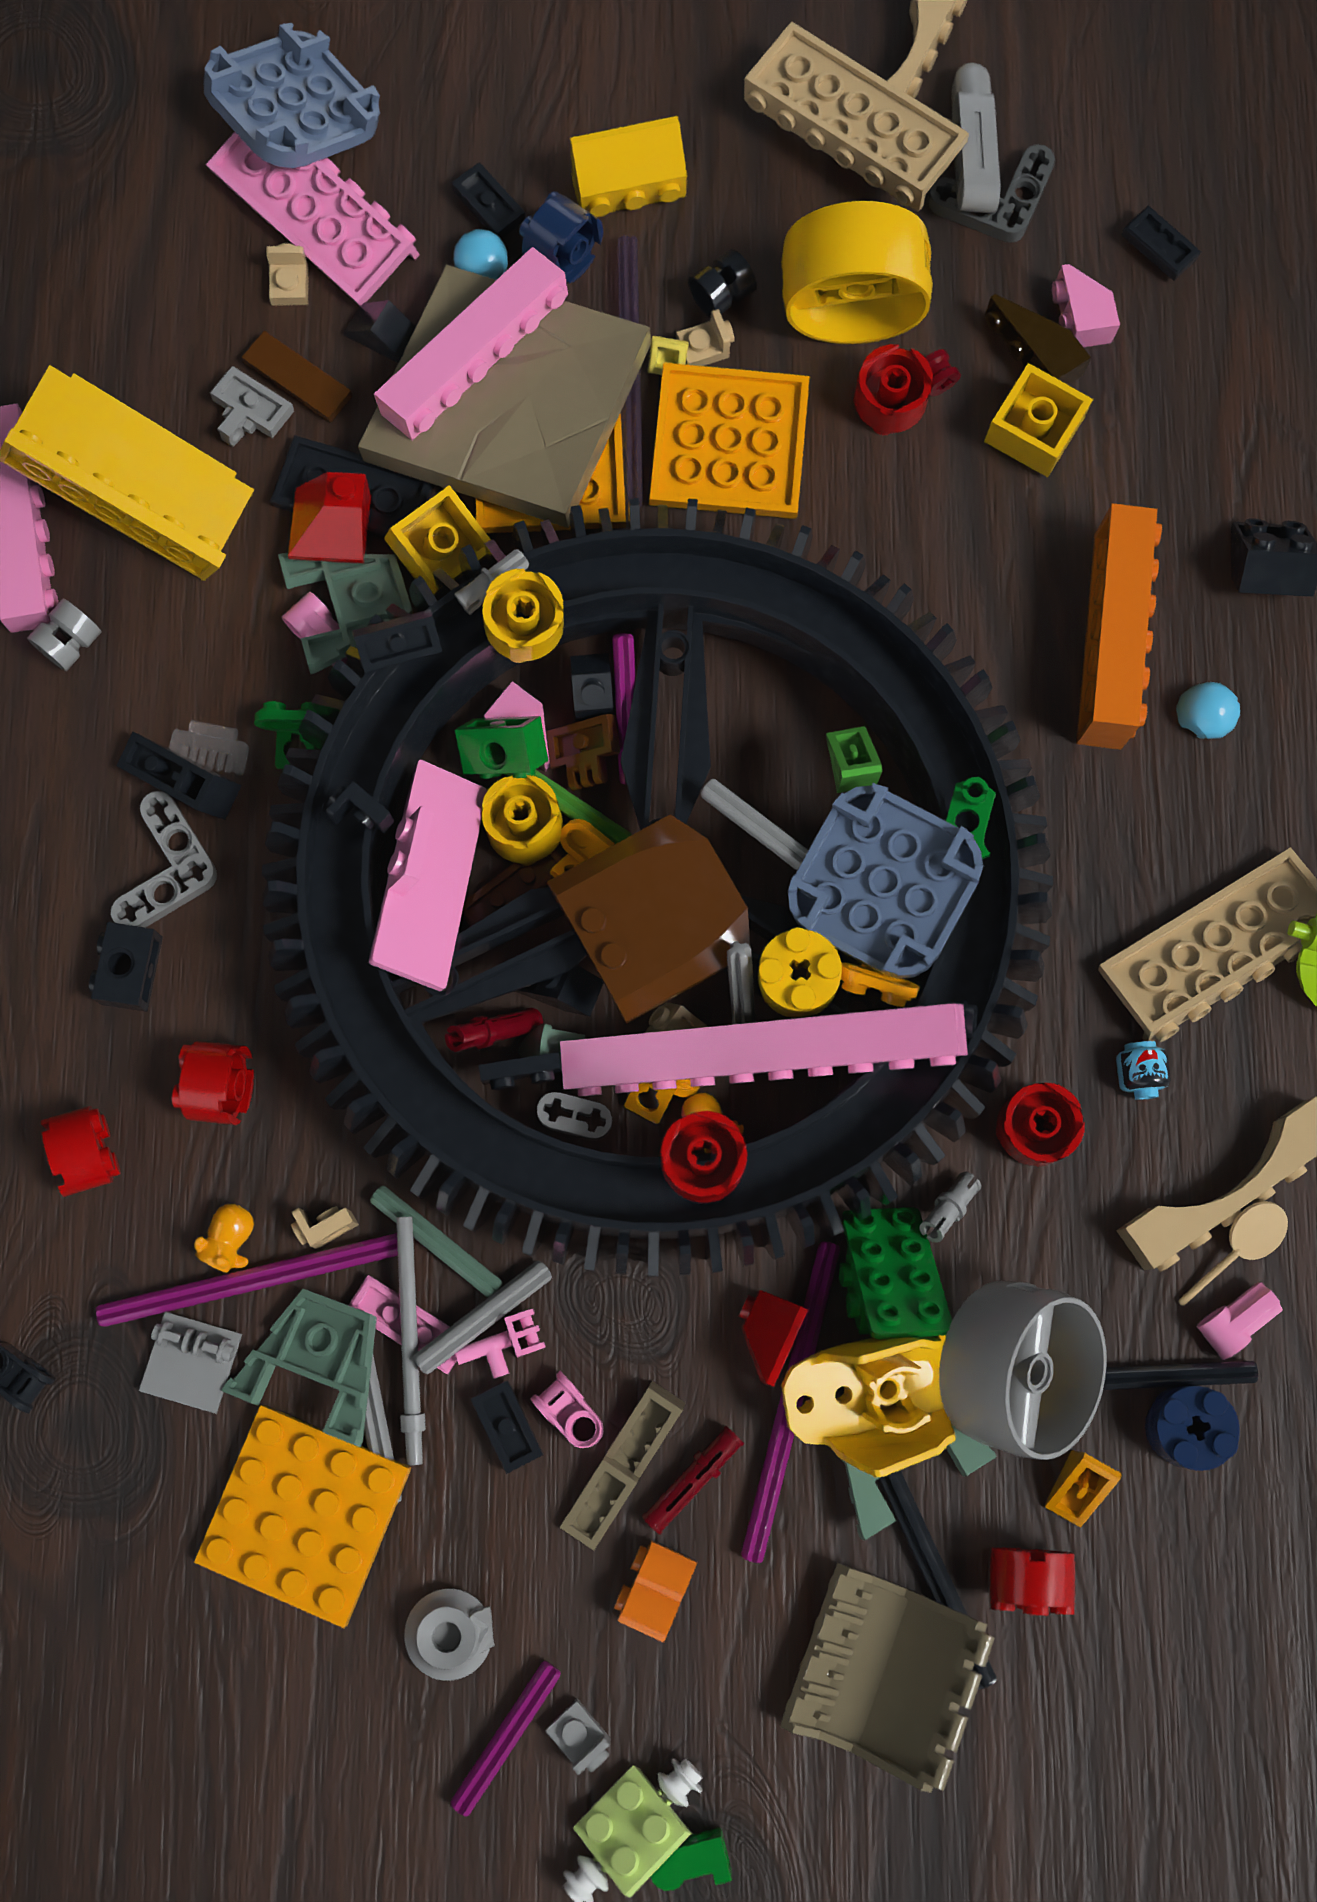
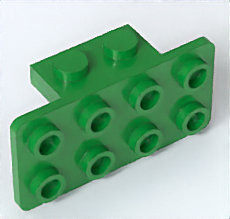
[839,1207,952,1339]

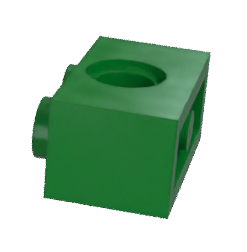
[455,716,549,779]

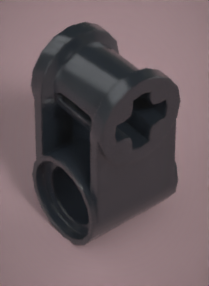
[0,1342,56,1413]

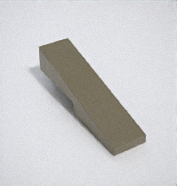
[560,1381,686,1551]

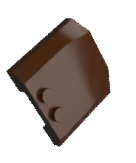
[547,814,750,1024]

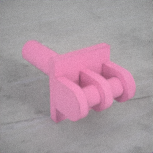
[455,1309,546,1379]

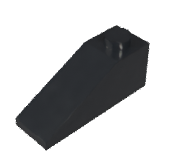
[116,732,242,820]

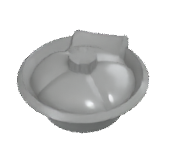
[405,1589,495,1681]

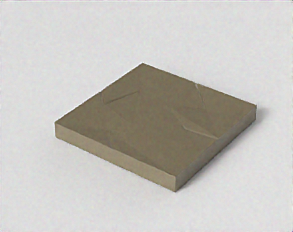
[358,265,651,528]

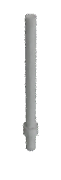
[396,1217,426,1465]

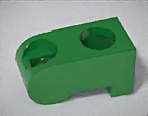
[650,1827,732,1891]

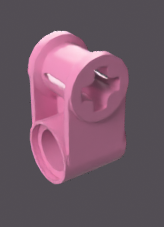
[530,1371,604,1448]

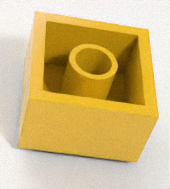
[984,363,1093,478]
[384,485,491,596]

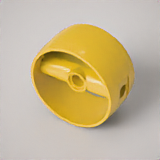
[782,201,933,344]

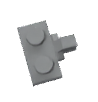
[210,366,294,447]

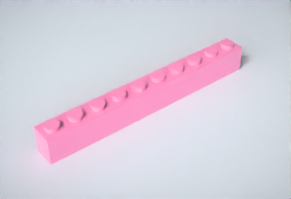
[560,1003,968,1097]

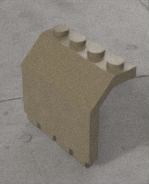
[780,1563,995,1793]

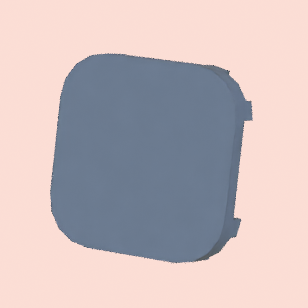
[203,23,380,168]
[788,783,983,979]

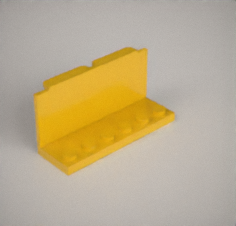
[0,365,254,581]

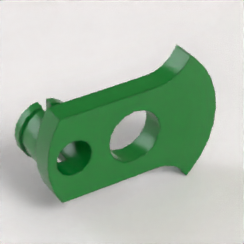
[946,777,996,859]

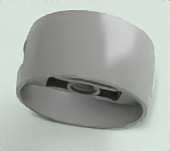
[939,1281,1107,1460]

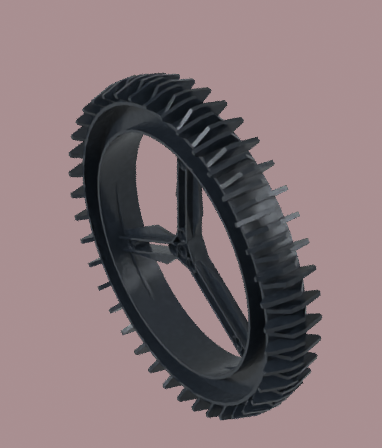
[262,498,1053,1277]

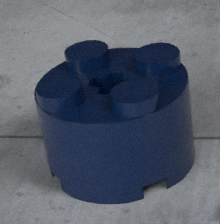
[520,191,603,283]
[1145,1386,1240,1471]

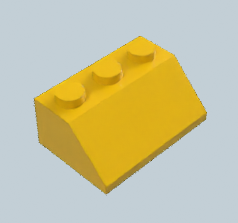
[570,116,687,217]

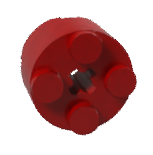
[854,344,933,435]
[172,1041,254,1125]
[996,1083,1085,1167]
[41,1106,121,1197]
[661,1110,747,1202]
[990,1547,1075,1615]

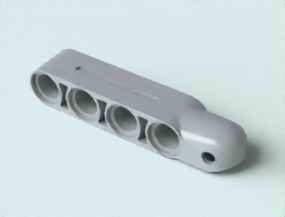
[951,62,1000,213]

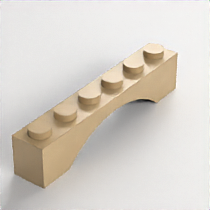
[887,0,967,99]
[1116,1096,1317,1272]

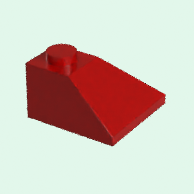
[288,472,371,564]
[738,1290,808,1387]

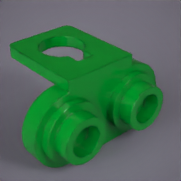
[254,701,316,769]

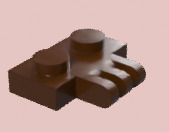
[546,714,621,791]

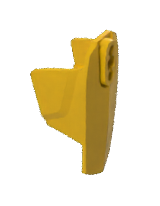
[781,1336,956,1477]

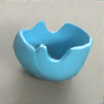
[453,229,508,280]
[1176,682,1240,739]

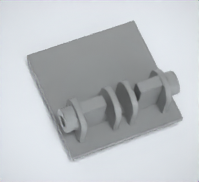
[139,1312,242,1414]

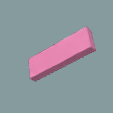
[348,1275,457,1374]

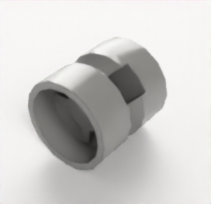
[27,599,101,672]

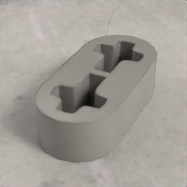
[537,1092,612,1141]

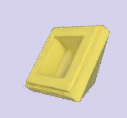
[647,336,689,375]

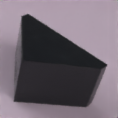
[344,300,416,363]

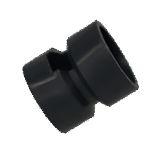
[688,249,757,318]

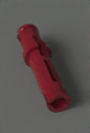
[445,1008,543,1052]
[642,1425,745,1535]

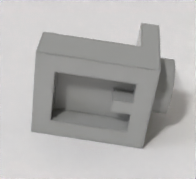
[545,1698,610,1775]

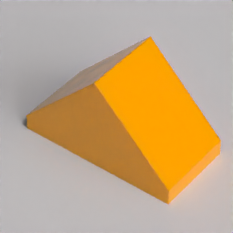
[1045,1450,1122,1527]

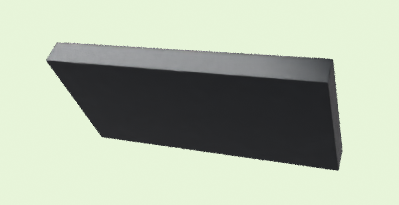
[270,435,435,539]

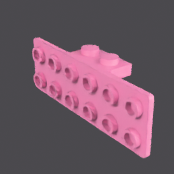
[369,760,487,991]

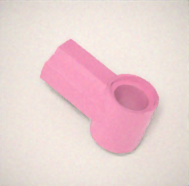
[281,592,348,666]
[1196,1282,1283,1360]

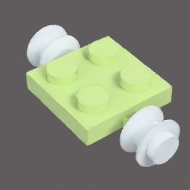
[563,1758,703,1902]

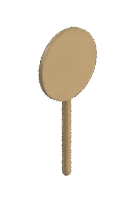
[1178,1201,1288,1306]

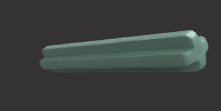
[370,1186,503,1298]

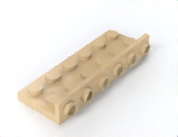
[744,22,969,211]
[1098,847,1317,1042]

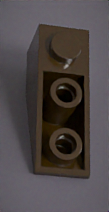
[985,294,1092,385]

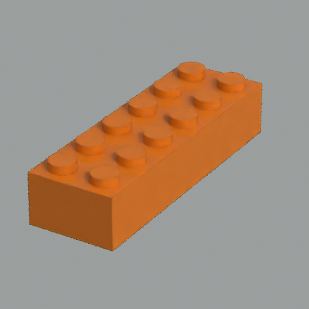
[1076,503,1162,750]

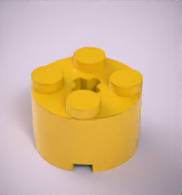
[482,569,564,663]
[482,775,564,866]
[758,928,842,1017]

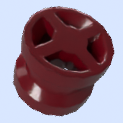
[925,349,961,396]

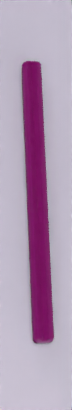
[96,1233,398,1327]
[741,1241,841,1563]

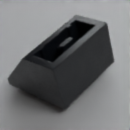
[1231,518,1317,597]

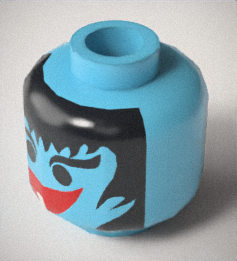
[1116,1041,1171,1100]

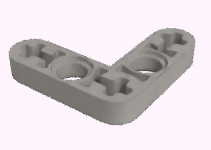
[111,791,217,928]

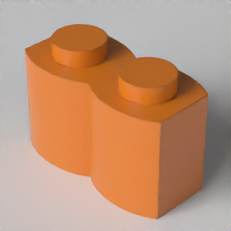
[614,1540,697,1643]

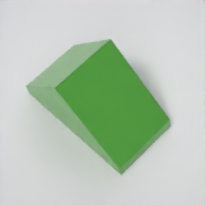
[826,726,882,793]

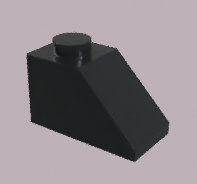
[570,653,614,722]

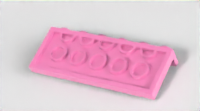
[206,132,420,306]

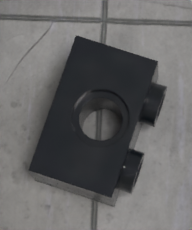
[89,922,163,1012]

